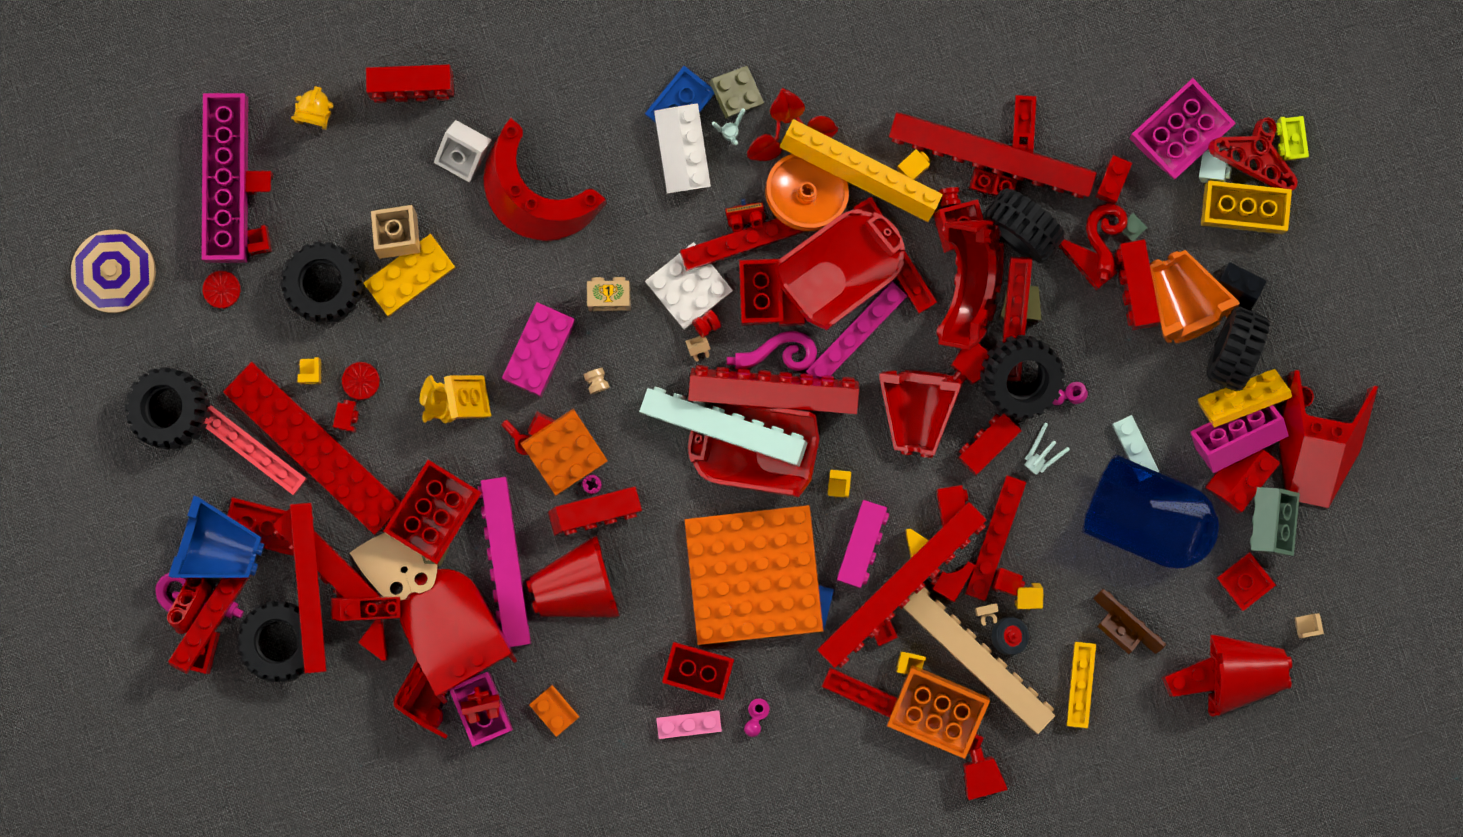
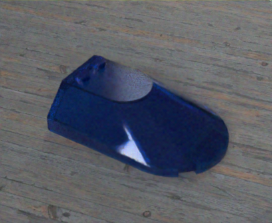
[1082,454,1219,569]

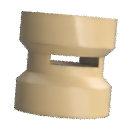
[583,368,610,394]

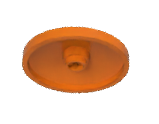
[765,154,849,231]

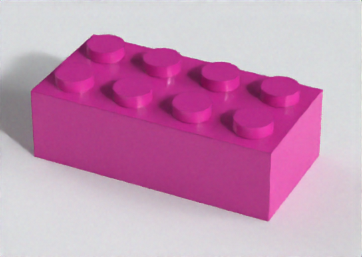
[502,302,576,398]
[1190,405,1289,473]

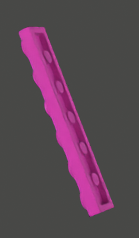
[806,282,907,378]

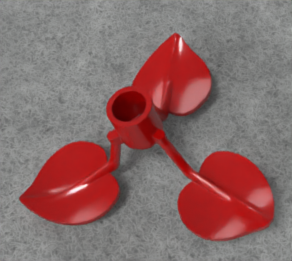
[747,88,838,161]

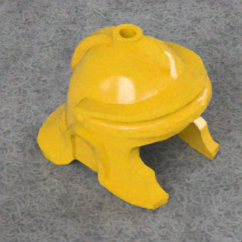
[291,86,333,130]
[419,375,455,423]

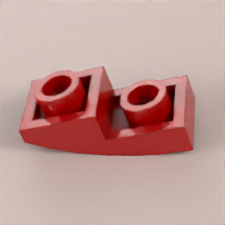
[969,168,1017,196]

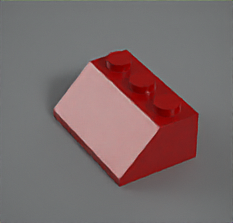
[739,259,784,326]
[1205,449,1280,513]

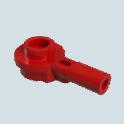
[501,420,531,455]

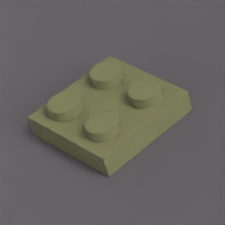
[709,66,764,119]

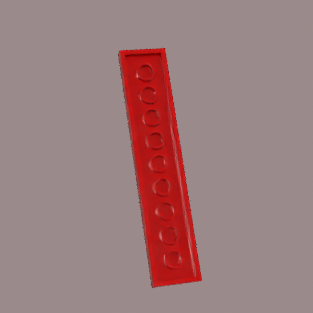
[223,362,401,535]

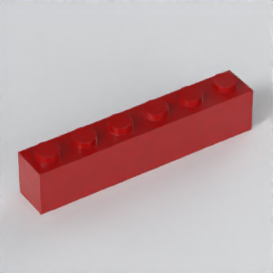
[272,508,381,598]

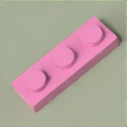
[656,710,722,739]

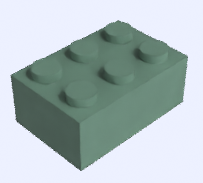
[1250,487,1300,556]

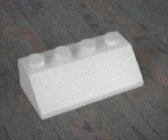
[654,103,711,193]

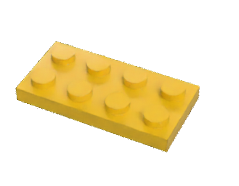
[363,234,456,317]
[1198,369,1292,428]

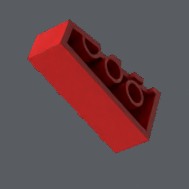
[1161,656,1216,697]

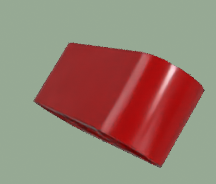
[167,578,212,634]

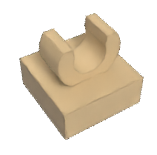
[685,336,710,362]
[975,603,999,626]

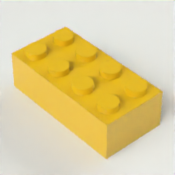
[1201,181,1292,234]

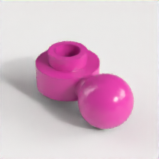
[1052,382,1088,405]
[744,699,770,737]

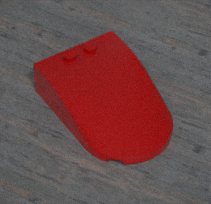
[400,569,517,704]

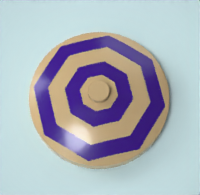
[71,230,156,313]

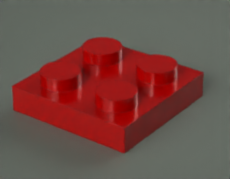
[1216,552,1276,611]

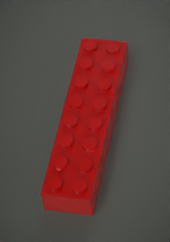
[688,365,859,414]

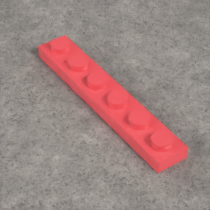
[204,405,307,495]

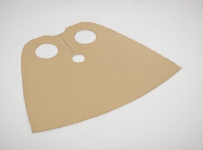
[350,533,437,601]

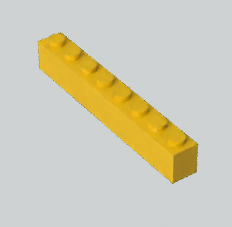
[780,119,943,222]

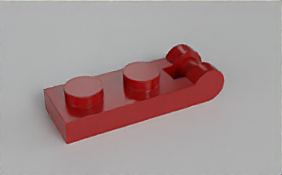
[1012,95,1037,152]

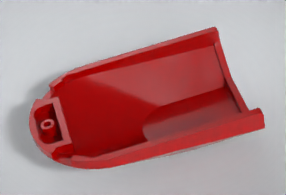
[774,209,905,330]
[688,403,819,497]

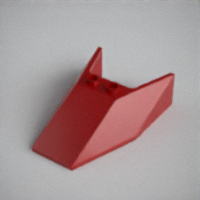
[1279,370,1378,508]

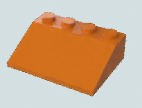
[887,665,990,759]

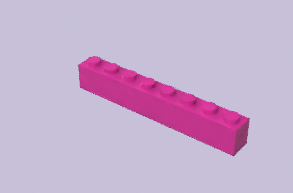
[478,477,531,647]

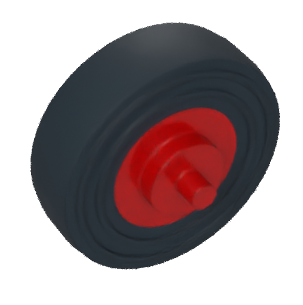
[992,617,1029,655]

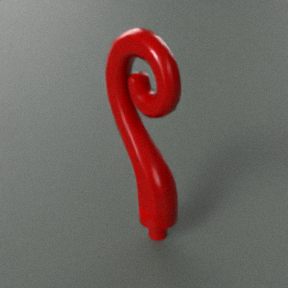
[1086,203,1128,283]

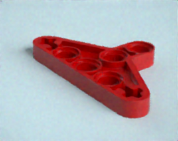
[1208,117,1298,191]

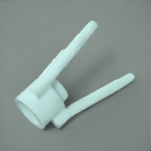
[712,108,745,145]
[1024,422,1070,475]

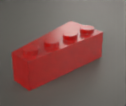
[548,486,642,536]

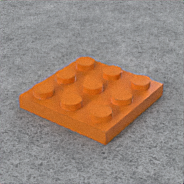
[521,409,608,496]

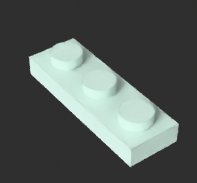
[1112,415,1159,481]

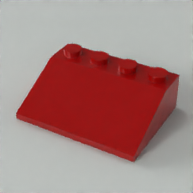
[383,460,482,564]

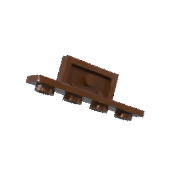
[1093,589,1166,654]

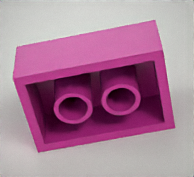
[449,671,513,747]

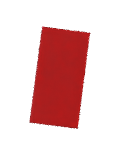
[227,497,314,556]

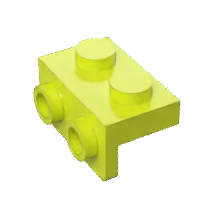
[1276,116,1309,161]

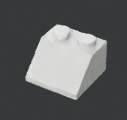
[434,120,492,182]

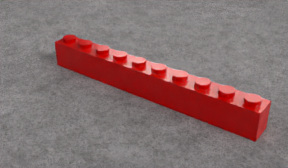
[889,111,1096,199]
[817,502,987,668]

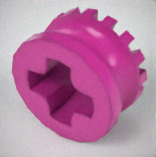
[582,475,602,494]

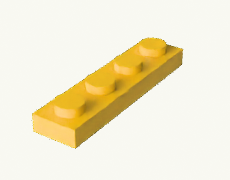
[1066,642,1096,728]

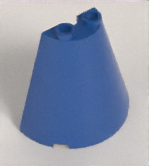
[168,496,264,578]

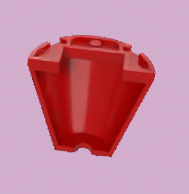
[879,370,962,458]
[526,536,619,618]
[1208,635,1292,717]

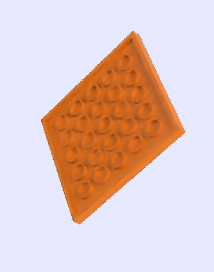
[684,505,824,645]

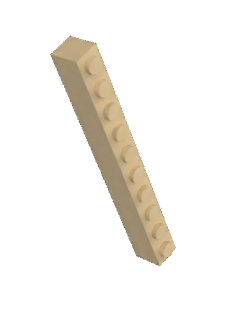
[903,587,1055,734]

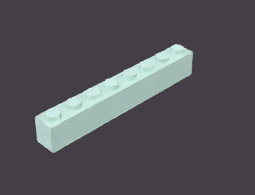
[639,387,808,467]

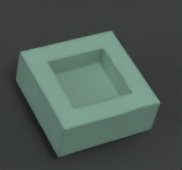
[1121,213,1147,242]

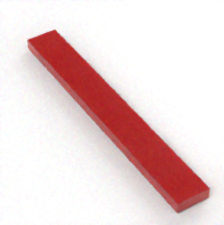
[290,503,326,674]
[821,668,984,754]

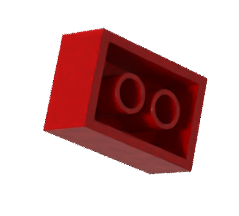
[662,642,734,700]

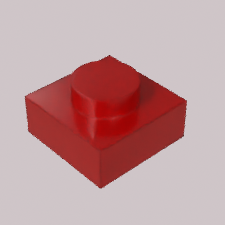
[874,621,898,646]

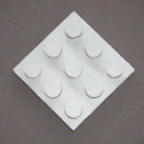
[645,242,733,330]

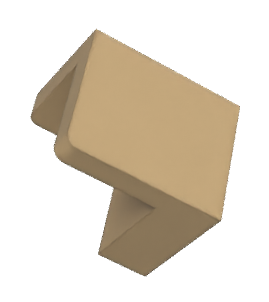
[1294,613,1324,638]

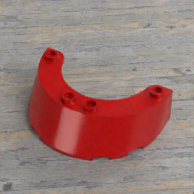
[484,118,607,241]
[936,220,1004,350]

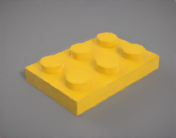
[444,375,491,419]

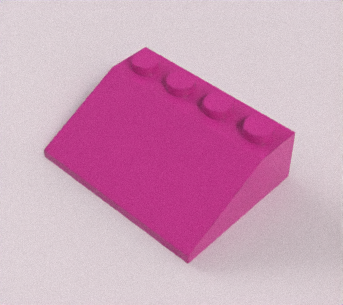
[1129,78,1236,180]

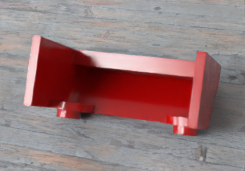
[394,660,448,739]

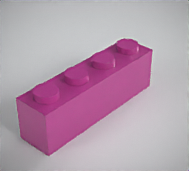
[836,500,889,588]

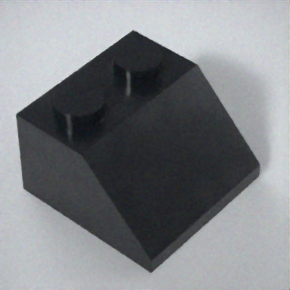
[1218,262,1267,311]

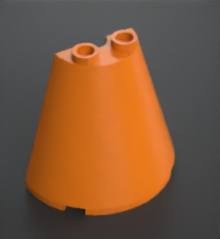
[1150,250,1240,343]

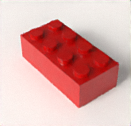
[366,64,454,103]
[1114,239,1161,331]

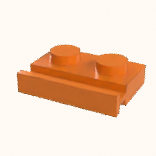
[529,685,580,737]

